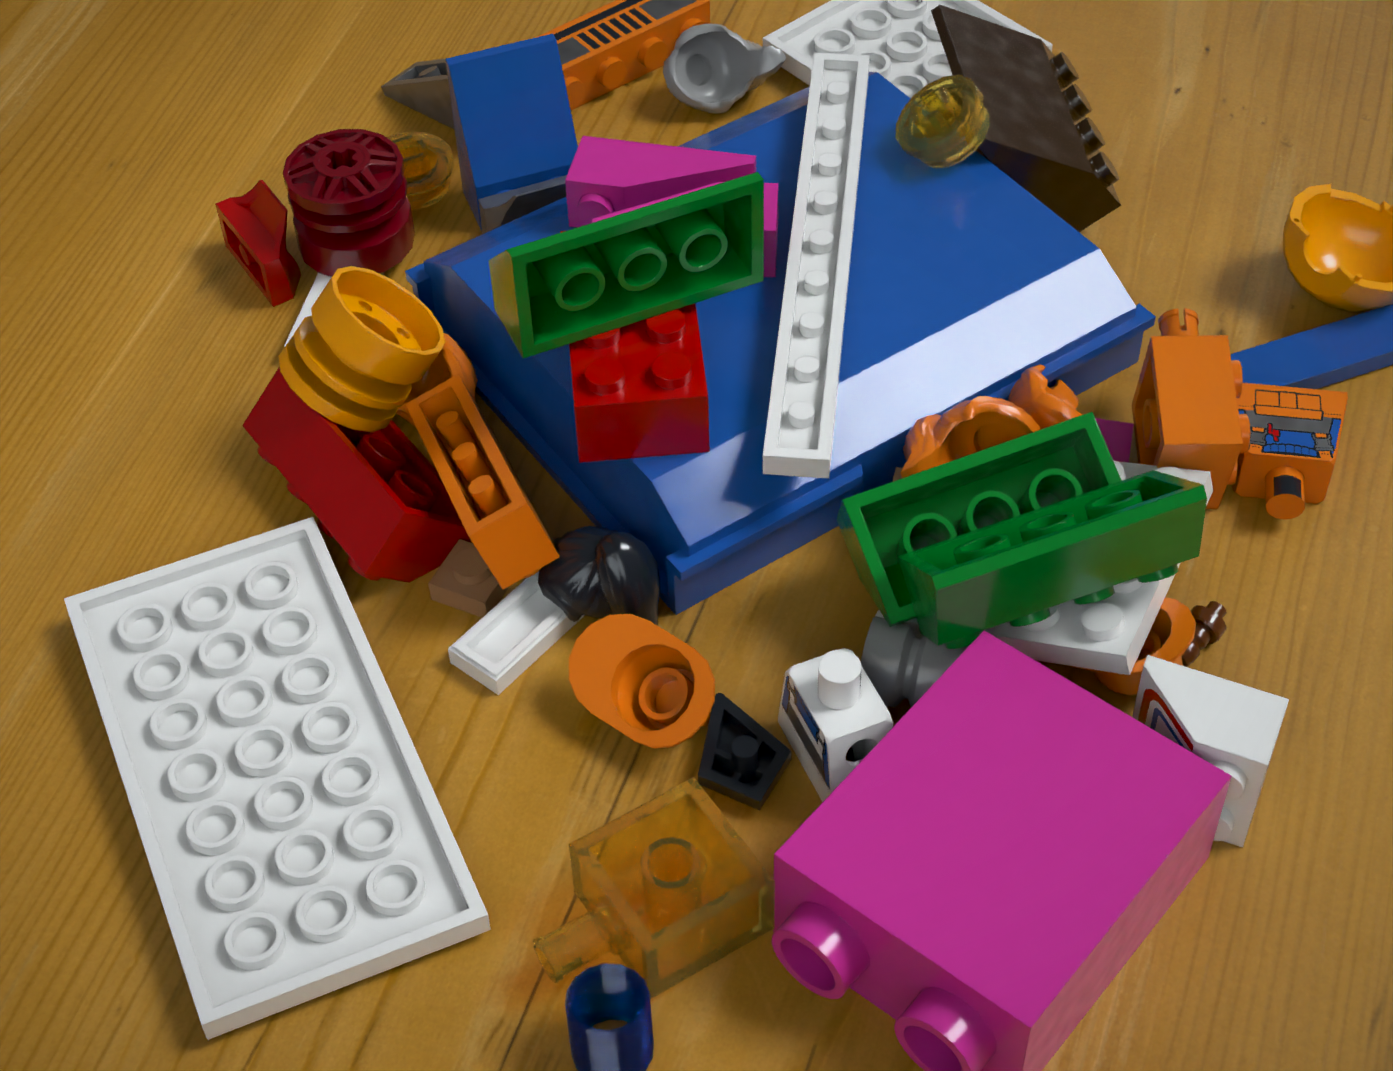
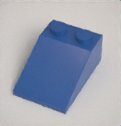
[445,34,578,230]

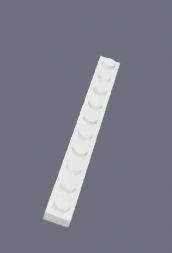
[763,52,870,478]

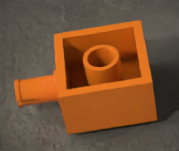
[1131,308,1250,509]

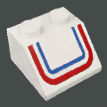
[1132,655,1289,848]

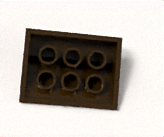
[931,5,1121,232]

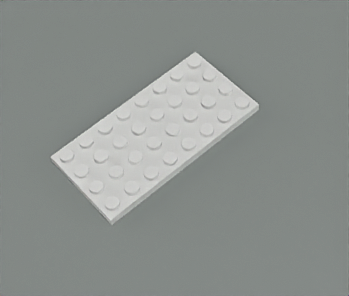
[64,517,491,1040]

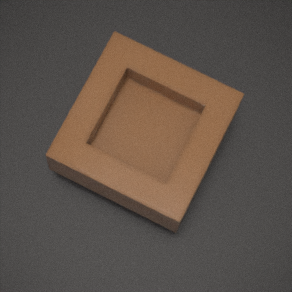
[428,539,510,618]

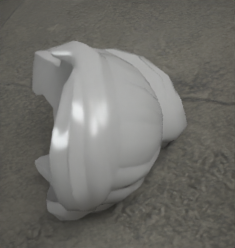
[663,24,786,114]

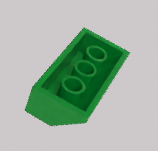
[489,172,764,359]
[836,412,1122,627]
[898,470,1207,649]

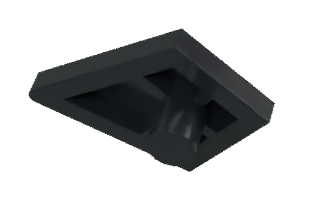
[698,693,792,811]

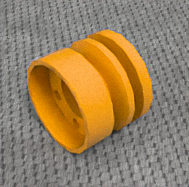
[278,266,445,432]

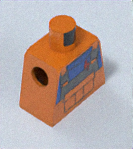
[1232,382,1348,519]

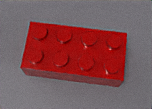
[560,231,710,463]

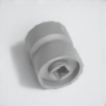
[861,616,968,708]

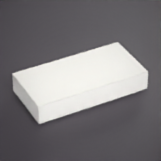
[448,571,585,695]

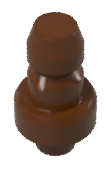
[1182,601,1227,667]

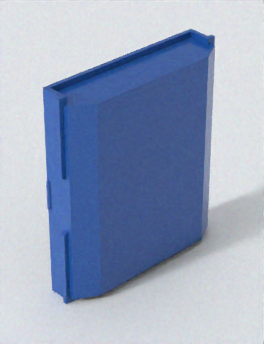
[405,72,1156,615]

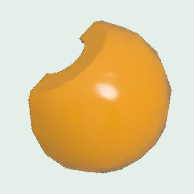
[1283,184,1393,312]

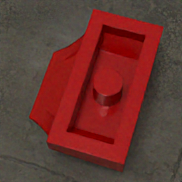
[215,180,301,307]

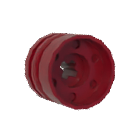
[283,129,415,277]

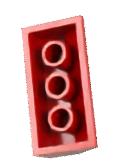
[242,367,472,583]

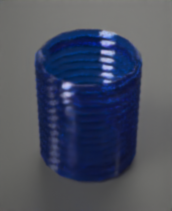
[565,963,654,1071]

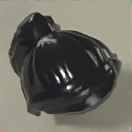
[538,525,660,626]

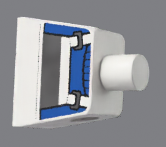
[778,648,893,802]

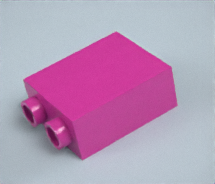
[771,630,1232,1071]

